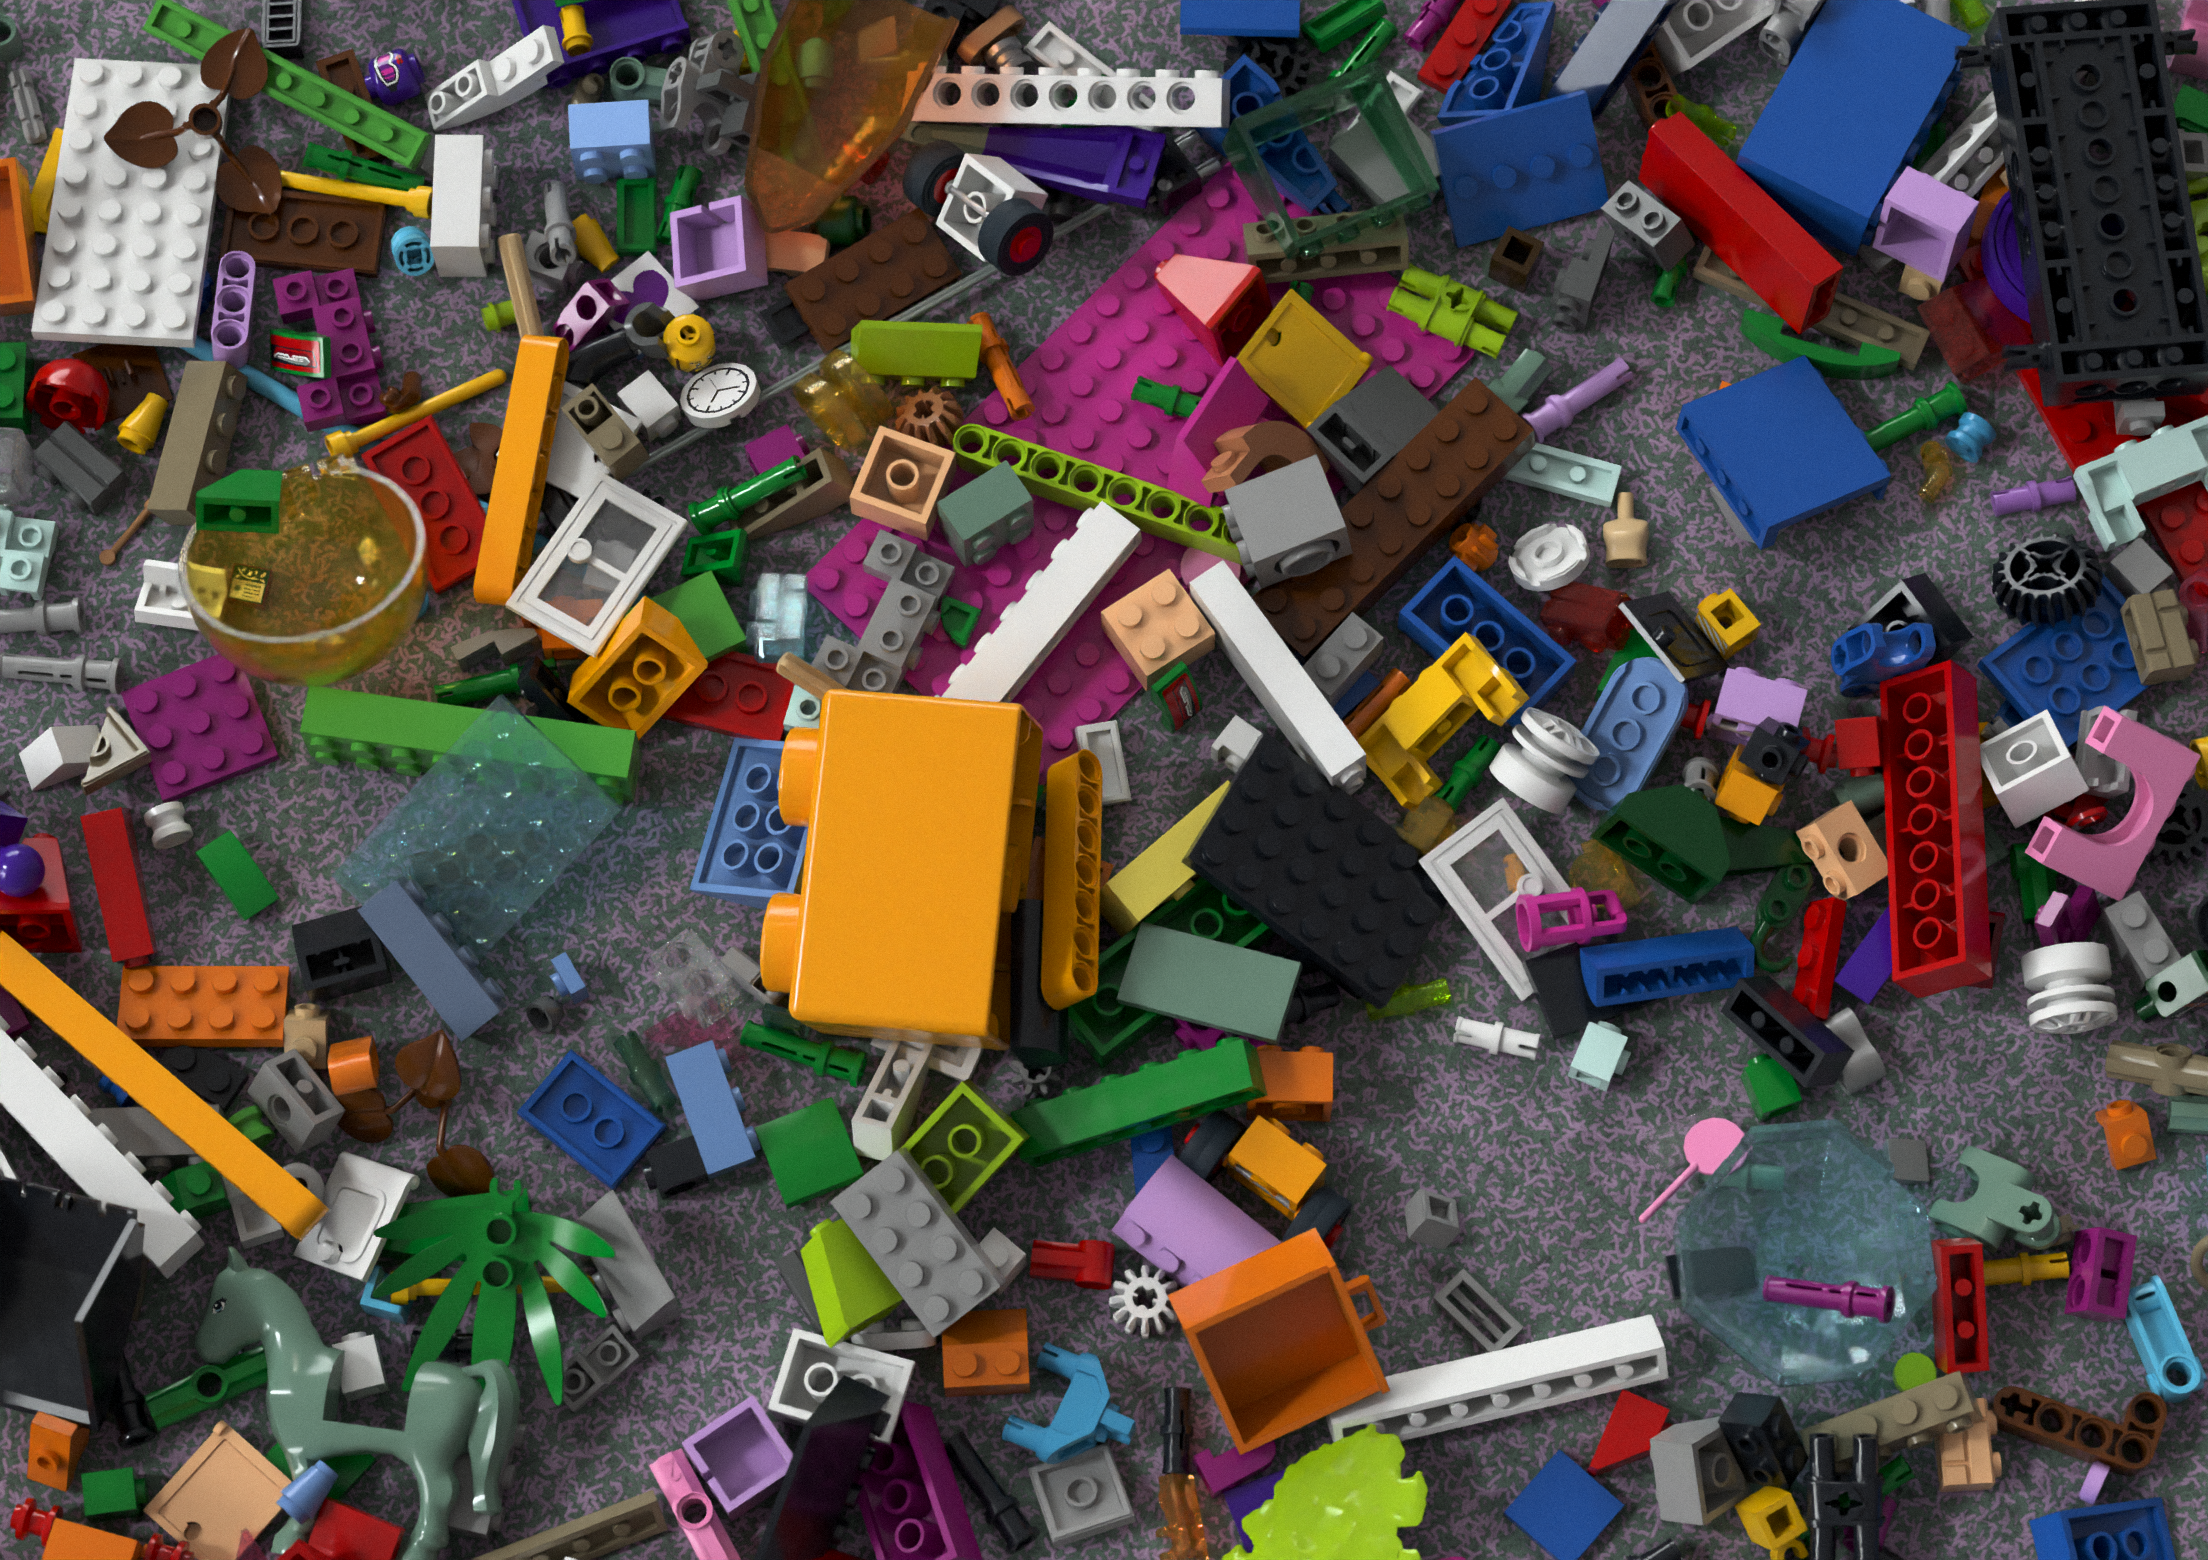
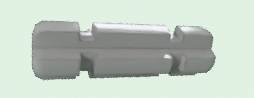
[9,69,47,144]

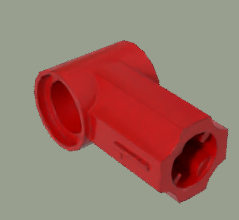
[1030,1240,1116,1290]

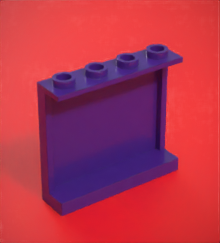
[511,0,691,89]

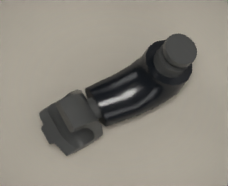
[565,302,675,390]

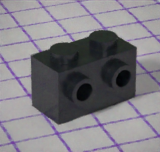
[1718,1392,1809,1488]

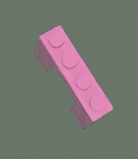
[2025,705,2201,901]

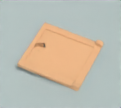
[143,1420,292,1560]

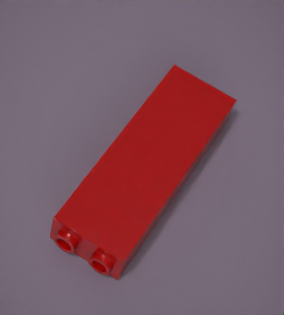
[1638,111,1844,335]

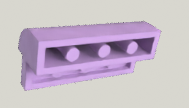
[1112,1154,1282,1288]

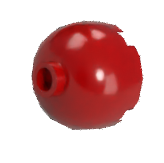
[26,358,110,435]

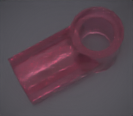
[2179,567,2208,654]

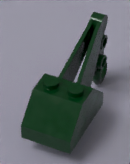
[1590,784,1815,973]

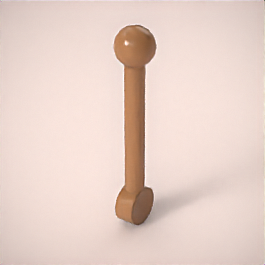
[99,498,153,567]

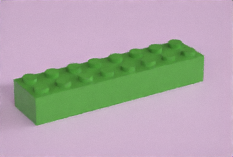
[300,685,642,805]

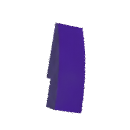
[1834,906,1892,1006]

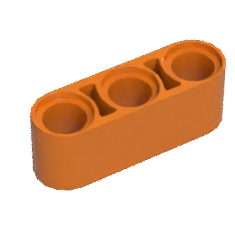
[327,1035,380,1096]

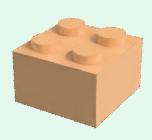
[849,425,957,541]
[1101,568,1215,692]

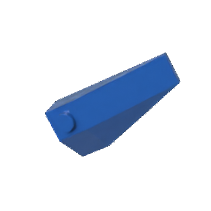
[1437,2,1556,127]
[1189,54,1338,214]

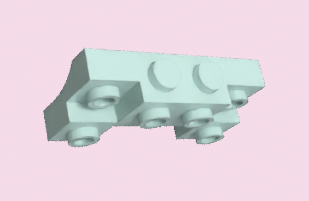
[2073,415,2208,552]
[0,505,59,600]

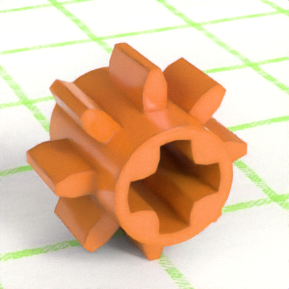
[1448,522,1499,572]

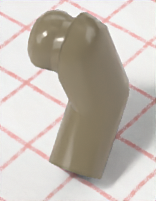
[570,73,605,104]

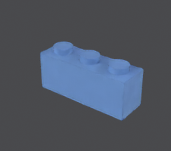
[665,1040,761,1180]

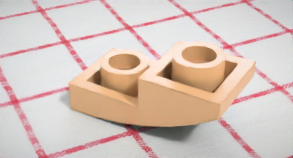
[764,229,830,277]

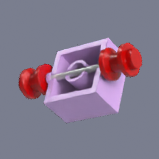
[1679,667,1838,774]

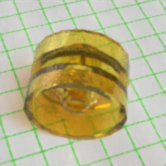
[792,349,894,453]

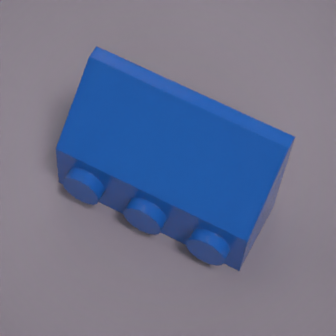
[1180,0,1300,37]

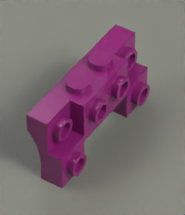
[272,268,388,432]

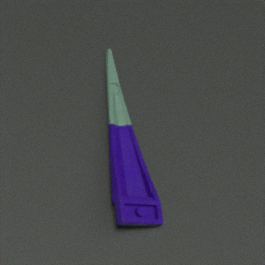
[851,117,1167,209]

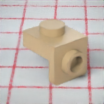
[284,1003,331,1069]

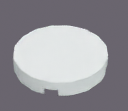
[1508,523,1590,592]

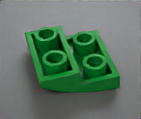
[754,1097,864,1209]

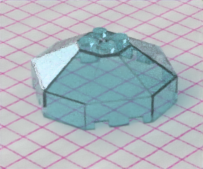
[1672,1119,1937,1388]

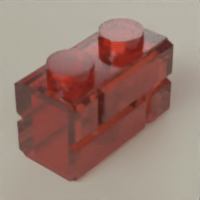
[1539,581,1634,653]

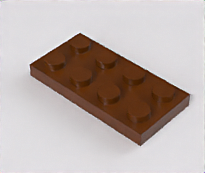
[783,208,962,355]

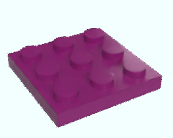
[120,647,280,803]

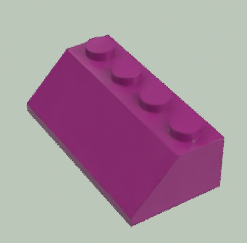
[858,1401,983,1560]

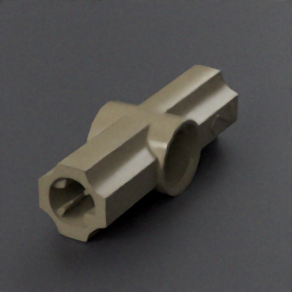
[2105,1039,2208,1096]

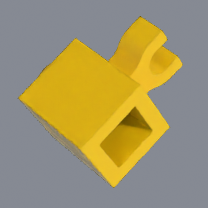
[1734,1486,1809,1560]

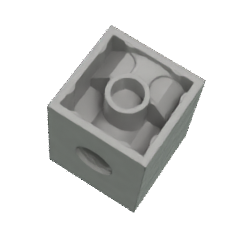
[1221,454,1353,589]

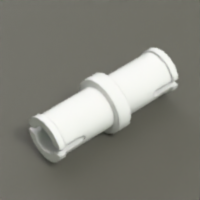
[1453,1016,1540,1060]

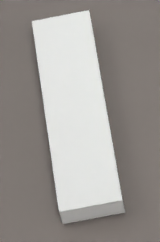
[1023,21,1162,132]

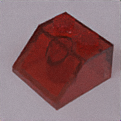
[1916,277,2034,384]

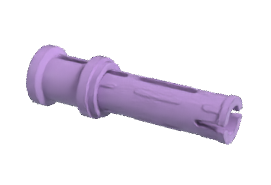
[1519,358,1633,444]

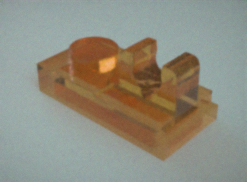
[1155,1473,1209,1560]

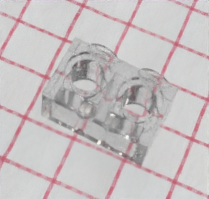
[649,926,745,1030]

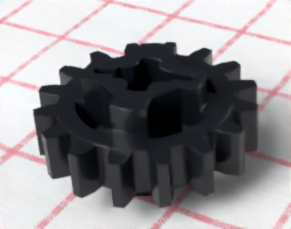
[1224,36,1310,103]
[2129,779,2208,866]

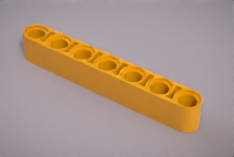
[473,334,569,606]
[1041,749,1103,1010]

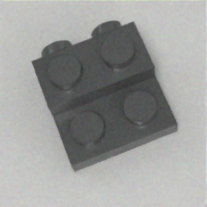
[1550,226,1615,331]

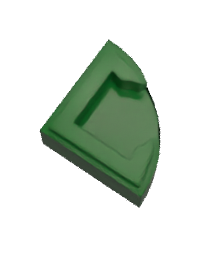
[941,595,982,650]

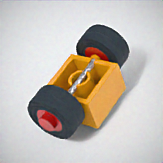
[1178,1109,1352,1249]

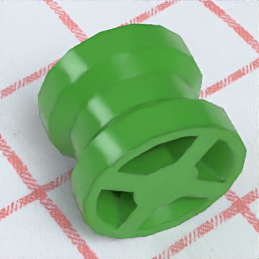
[227,1106,275,1149]

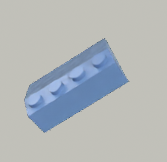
[689,737,808,910]

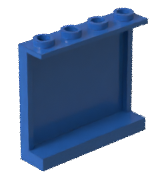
[1675,355,1891,550]

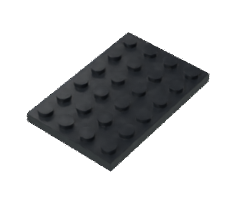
[1181,731,1448,1010]

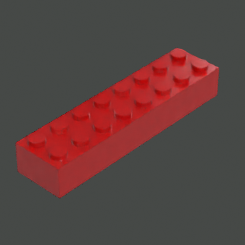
[1880,660,1992,998]

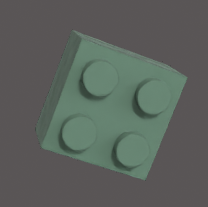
[937,460,1034,568]

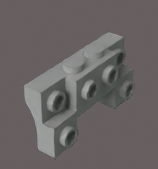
[812,529,955,694]

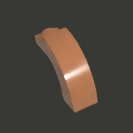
[1201,421,1331,493]

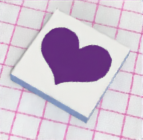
[607,251,700,361]

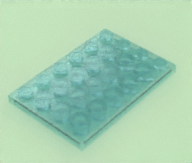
[331,694,623,962]

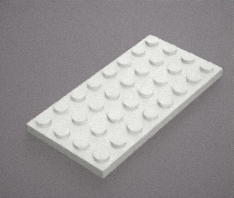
[31,58,231,348]

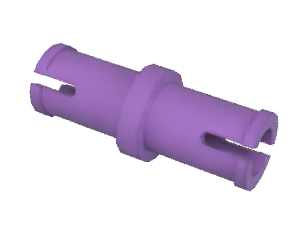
[1990,476,2076,517]

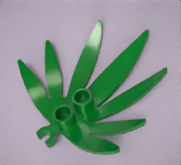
[372,1177,616,1406]

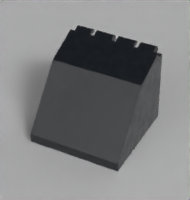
[0,1175,145,1432]

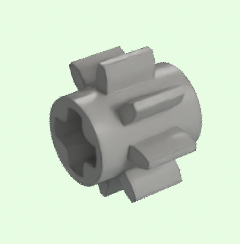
[1011,1060,1061,1099]

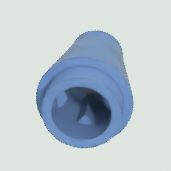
[276,1459,339,1525]

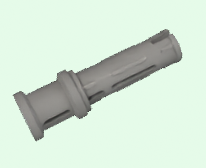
[0,597,86,636]
[0,652,125,695]

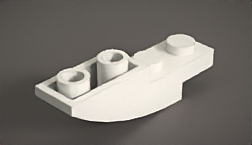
[424,25,564,131]

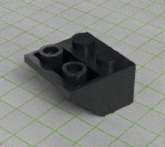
[292,905,393,1004]

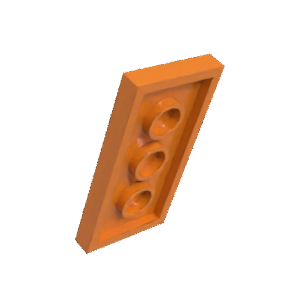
[117,966,291,1047]

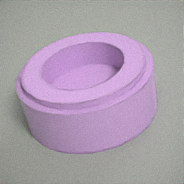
[2079,1460,2111,1505]

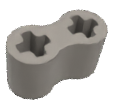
[1821,1008,1886,1095]

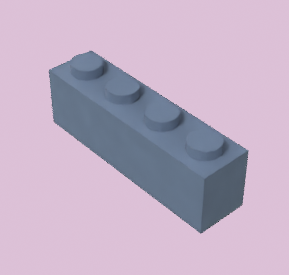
[357,875,507,1042]

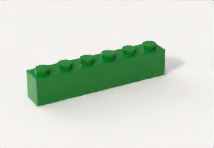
[1011,1037,1267,1168]

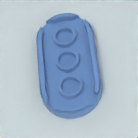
[1567,657,1689,811]

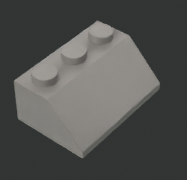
[575,1190,681,1340]

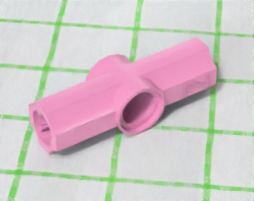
[649,1448,741,1560]

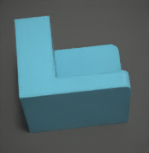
[360,1265,414,1325]

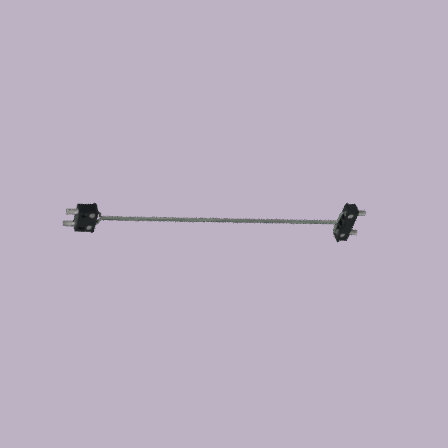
[537,129,1221,557]

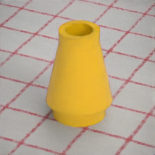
[572,213,620,274]
[117,392,169,455]

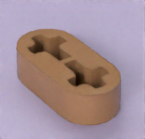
[957,5,1026,66]

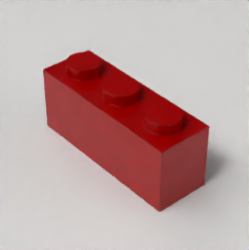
[1928,1237,1990,1374]

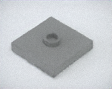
[1028,1442,1136,1548]

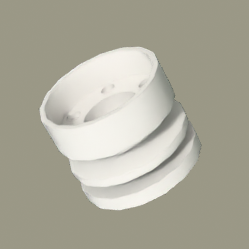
[1489,707,1600,814]
[2021,942,2118,1034]

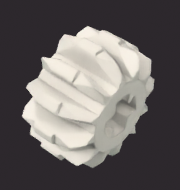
[1109,1265,1177,1339]

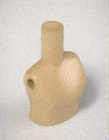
[1603,492,1649,568]

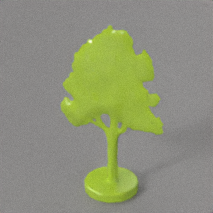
[1222,1424,1428,1560]

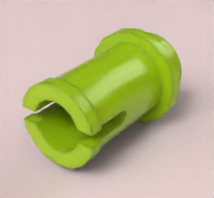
[480,299,517,333]

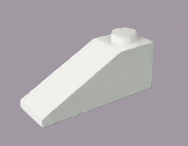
[851,1040,936,1161]

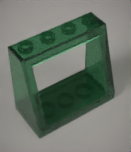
[1221,60,1440,260]

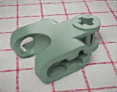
[1927,1146,2062,1253]

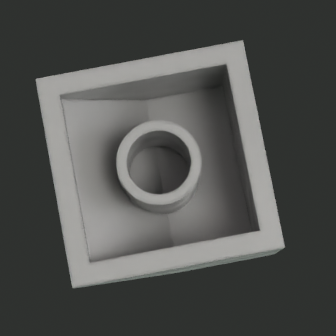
[1649,1416,1751,1526]

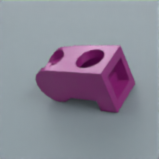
[552,278,631,351]
[1192,1440,1276,1499]

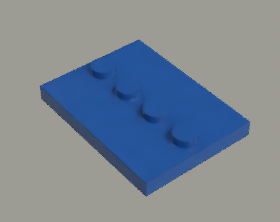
[1430,90,1609,248]
[1977,574,2155,749]

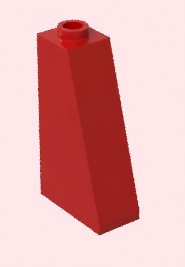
[80,807,158,969]

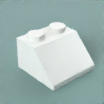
[1980,709,2089,829]

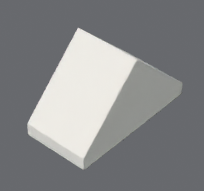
[19,725,100,792]

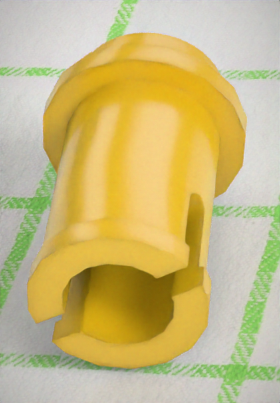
[559,4,593,57]

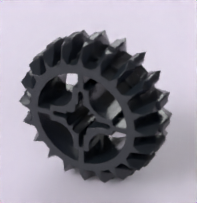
[1991,531,2103,629]

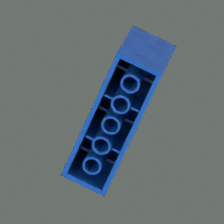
[1736,0,1971,257]

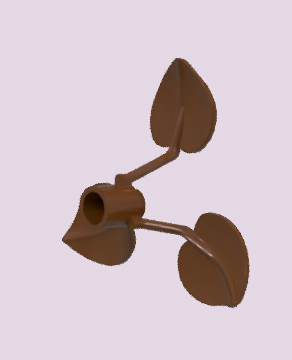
[104,28,282,214]
[333,1029,495,1198]

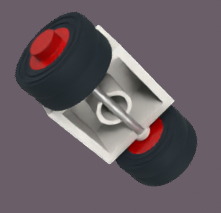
[902,140,1054,276]

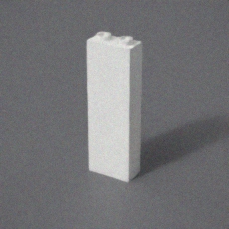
[1189,560,1366,795]

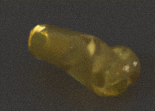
[1917,440,1953,503]

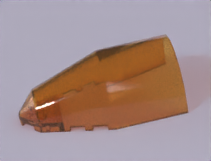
[744,0,960,235]

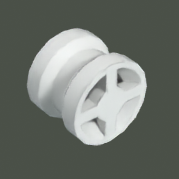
[143,801,193,849]

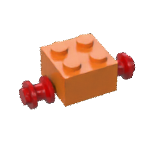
[10,1497,195,1560]

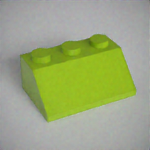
[850,320,983,389]

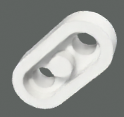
[851,1318,937,1351]

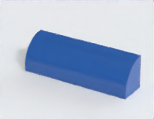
[1580,926,1755,1007]

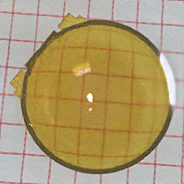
[178,452,430,688]

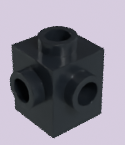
[1738,716,1811,786]

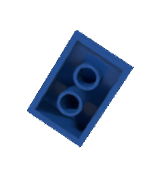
[2029,1497,2176,1560]

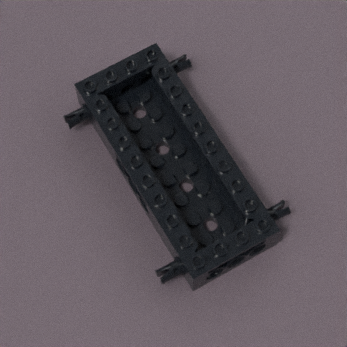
[1954,0,2208,407]

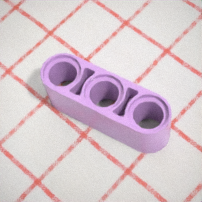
[211,251,257,369]

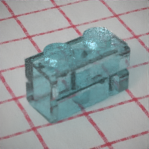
[746,573,809,663]

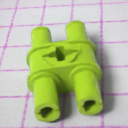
[1386,262,1519,359]

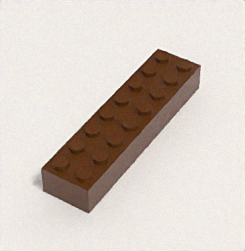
[1252,377,1536,665]

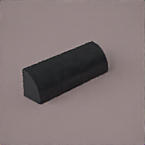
[1010,899,1068,1070]

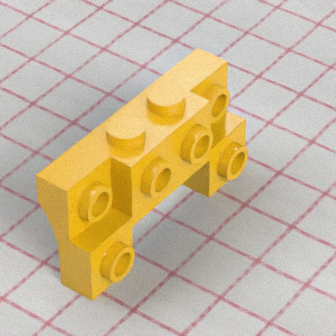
[1357,632,1529,812]

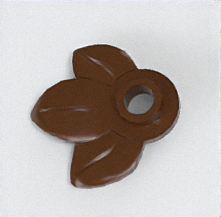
[454,422,503,496]

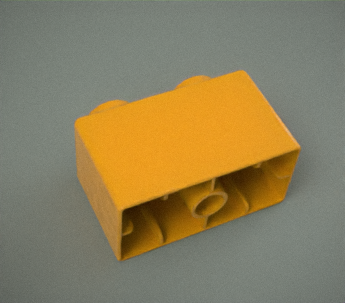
[760,689,1043,1050]

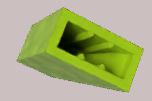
[800,1218,904,1349]

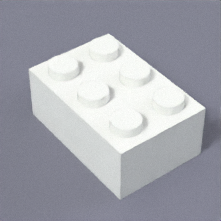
[430,135,498,277]

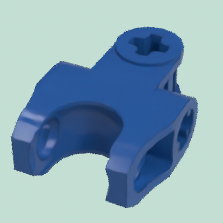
[1831,623,1936,697]

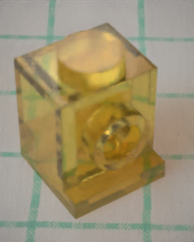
[1395,796,1457,855]

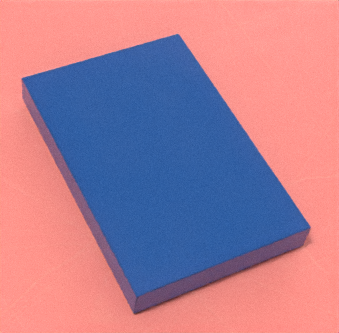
[517,1049,668,1191]

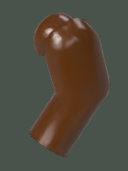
[379,371,422,414]

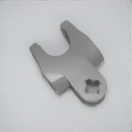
[1758,0,1827,65]
[659,30,744,157]

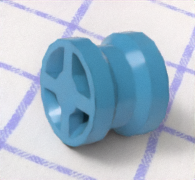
[1945,412,1996,463]

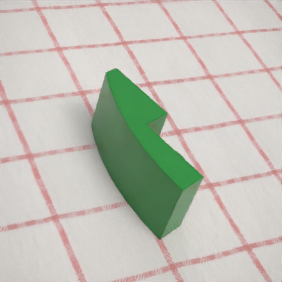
[195,830,279,921]

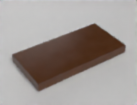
[218,190,389,278]

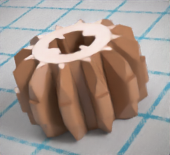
[894,385,964,447]

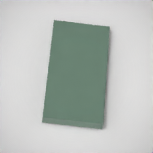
[1116,922,1302,1045]

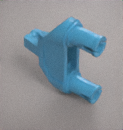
[1002,1342,1136,1464]

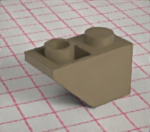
[560,383,650,482]

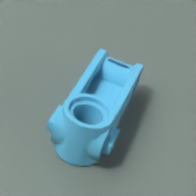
[2125,1275,2207,1403]

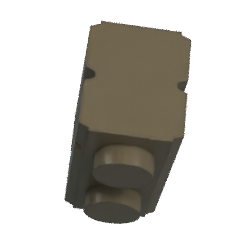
[2120,589,2199,686]

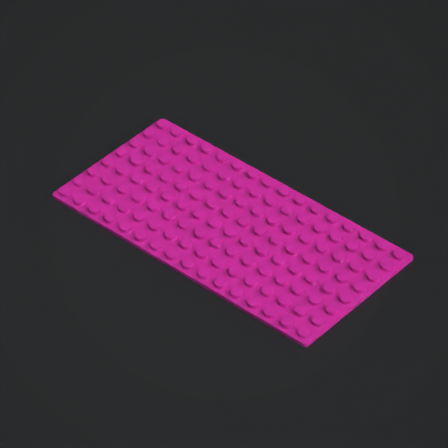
[802,161,1474,786]

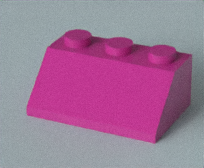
[1166,356,1269,508]

